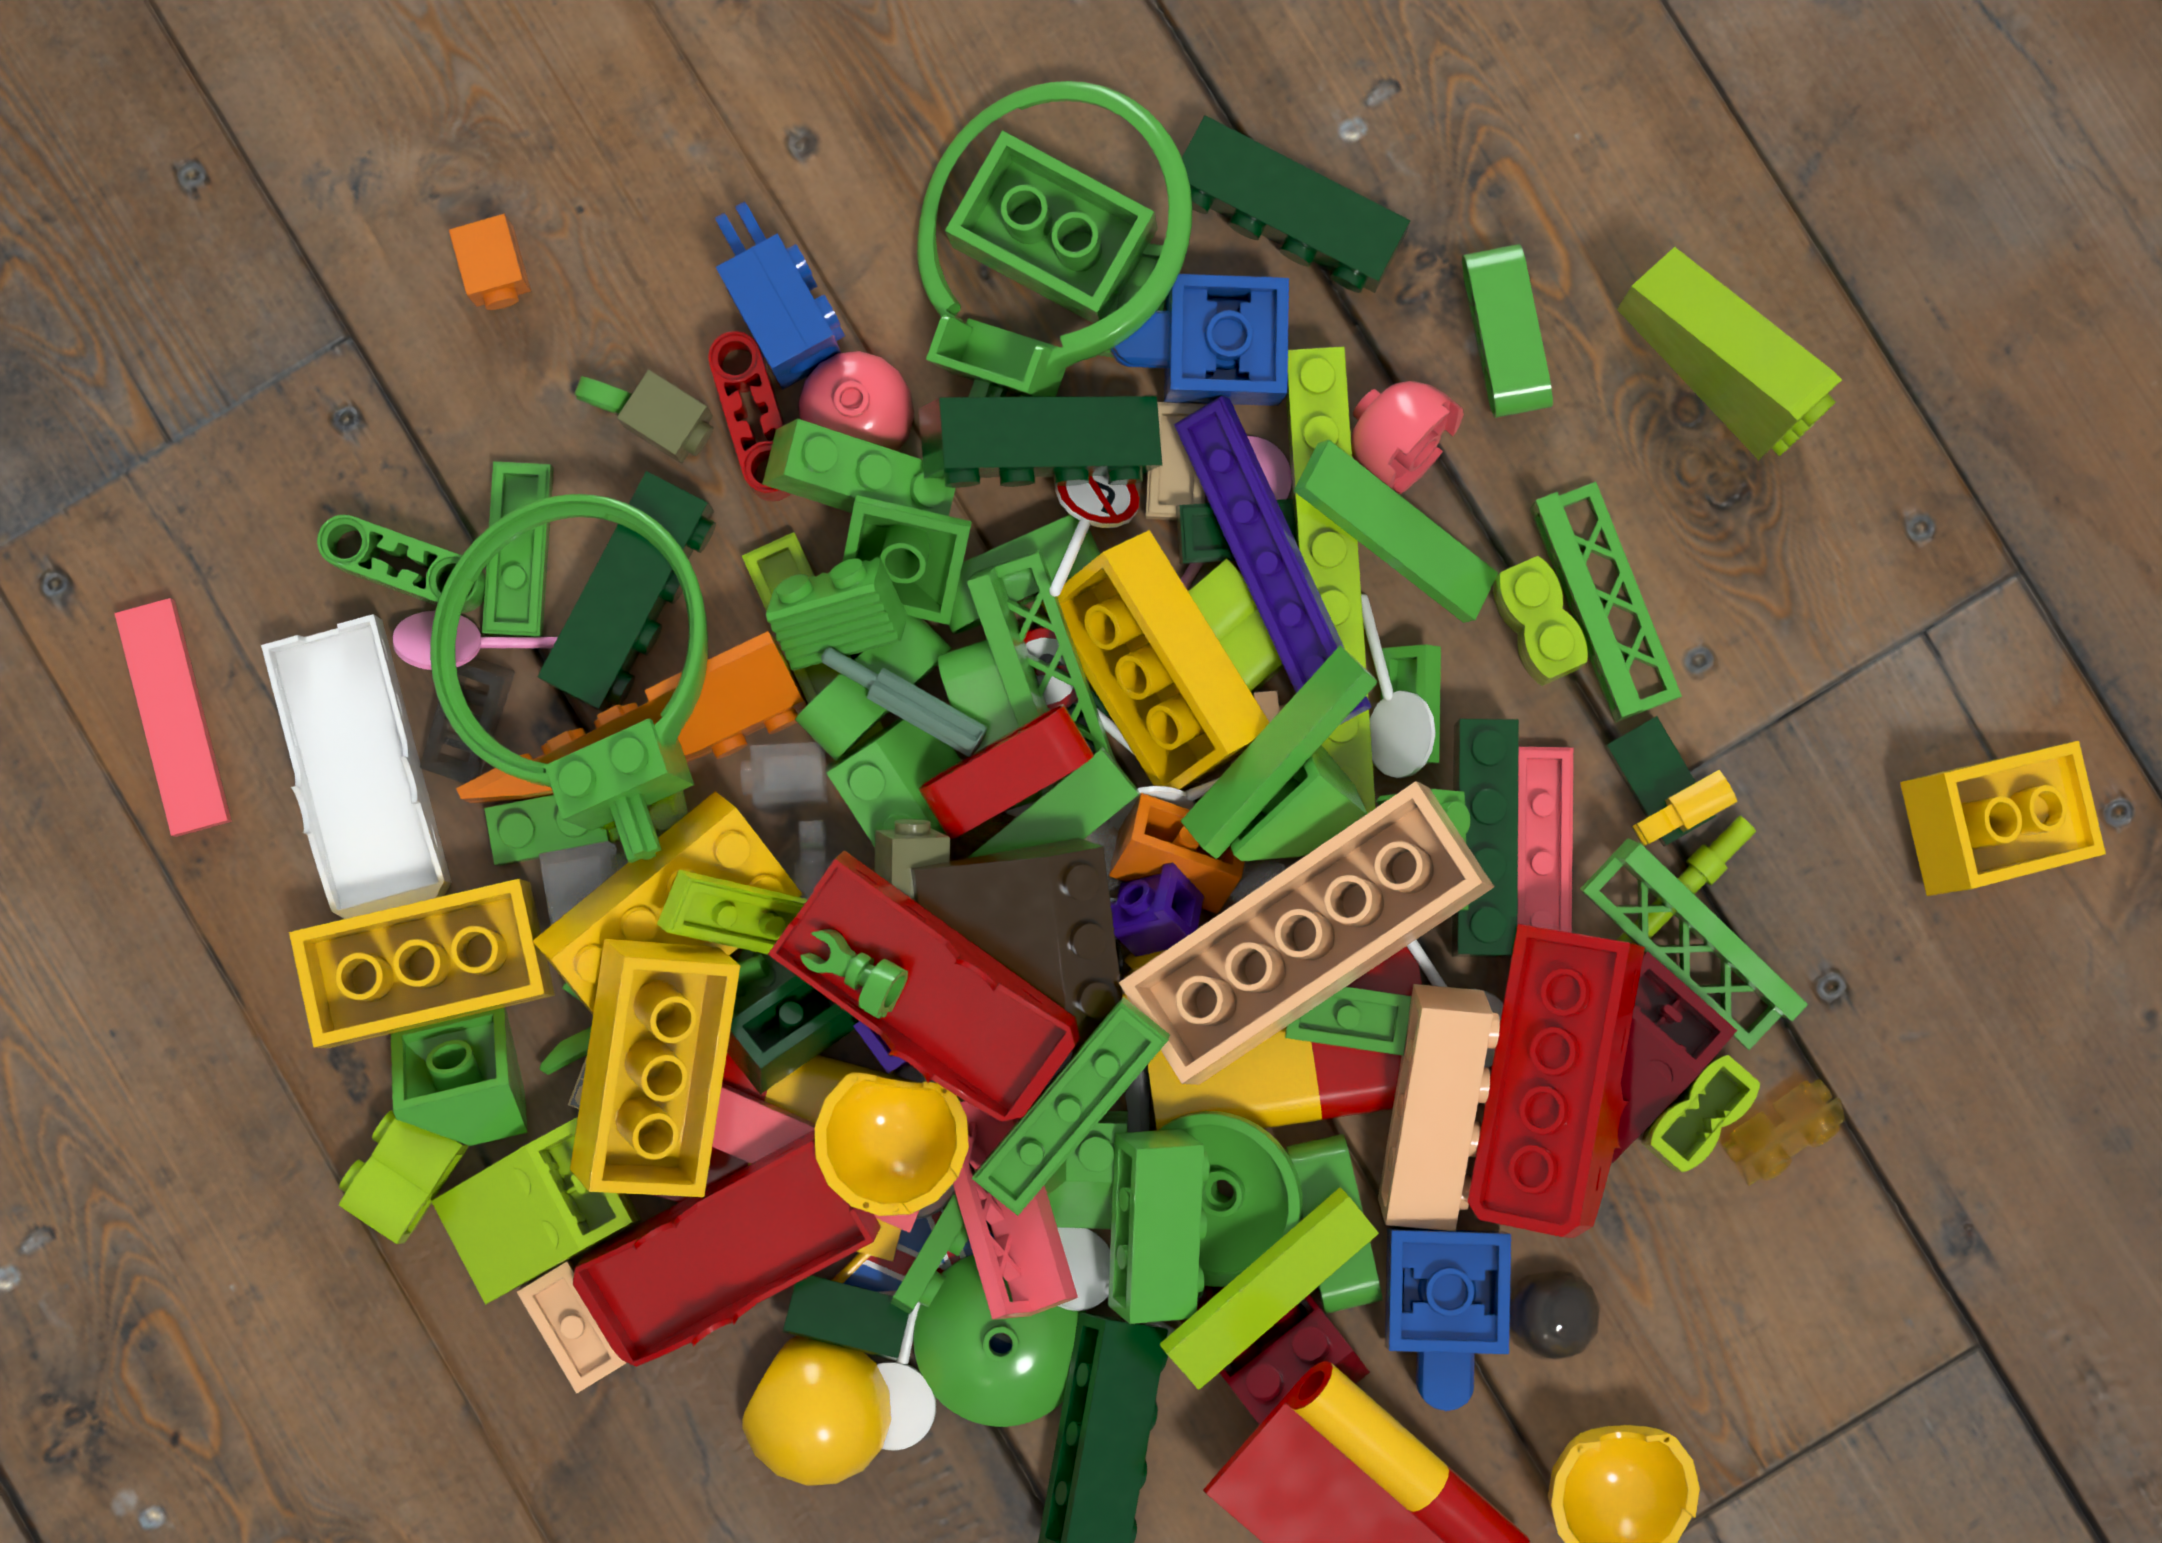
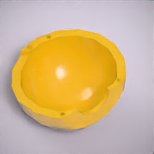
[814,1072,969,1216]
[742,1336,892,1486]
[1548,1425,1700,1543]

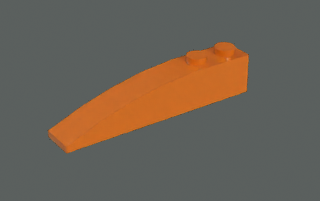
[456,631,808,803]

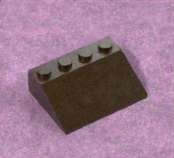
[911,838,1122,1102]

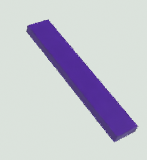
[1174,396,1372,725]

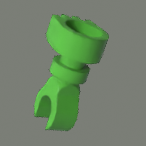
[801,929,908,1019]

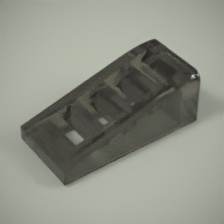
[420,657,515,783]

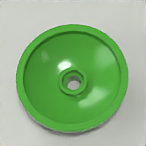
[1157,1111,1303,1287]
[914,1254,1086,1427]

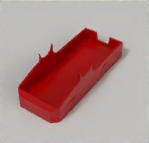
[768,850,1080,1122]
[1468,924,1645,1238]
[572,1130,881,1367]

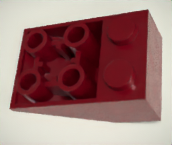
[1611,951,1738,1163]
[1179,1285,1370,1425]

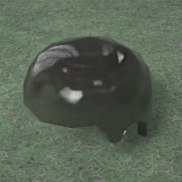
[1509,1270,1601,1360]

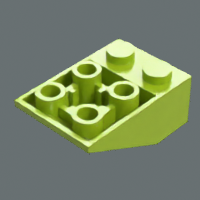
[431,1117,641,1305]

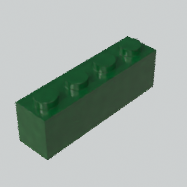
[1182,115,1411,293]
[919,396,1162,488]
[537,471,716,712]
[1452,719,1519,958]
[727,975,859,1095]
[1038,1312,1168,1543]

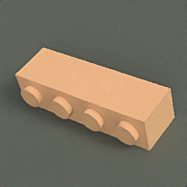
[1378,984,1500,1231]

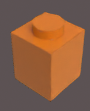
[449,214,531,310]

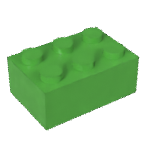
[945,130,1158,324]

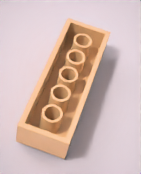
[1119,781,1494,1085]

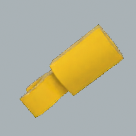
[1632,770,1738,846]

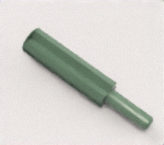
[821,647,987,757]

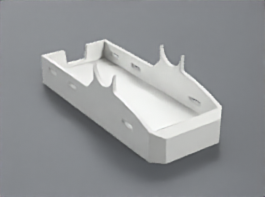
[261,614,452,919]

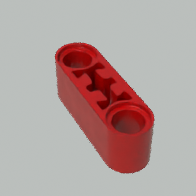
[708,331,791,502]
[918,704,1094,840]

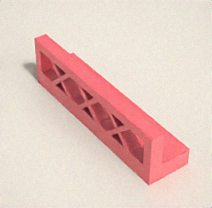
[953,1101,1078,1320]

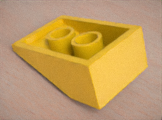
[1900,741,2106,896]

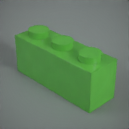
[762,419,956,516]
[1108,1129,1210,1324]

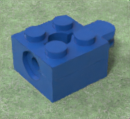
[715,201,845,390]
[1110,274,1289,406]
[1385,1228,1511,1411]

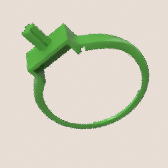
[917,81,1193,397]
[430,494,708,863]

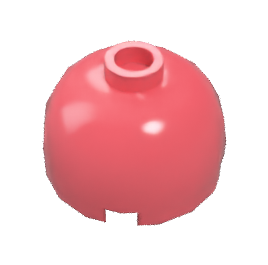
[798,351,914,451]
[1351,381,1464,495]

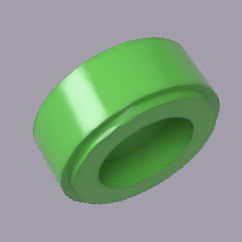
[574,376,632,415]

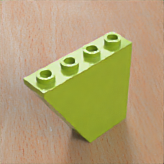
[1617,247,1842,461]

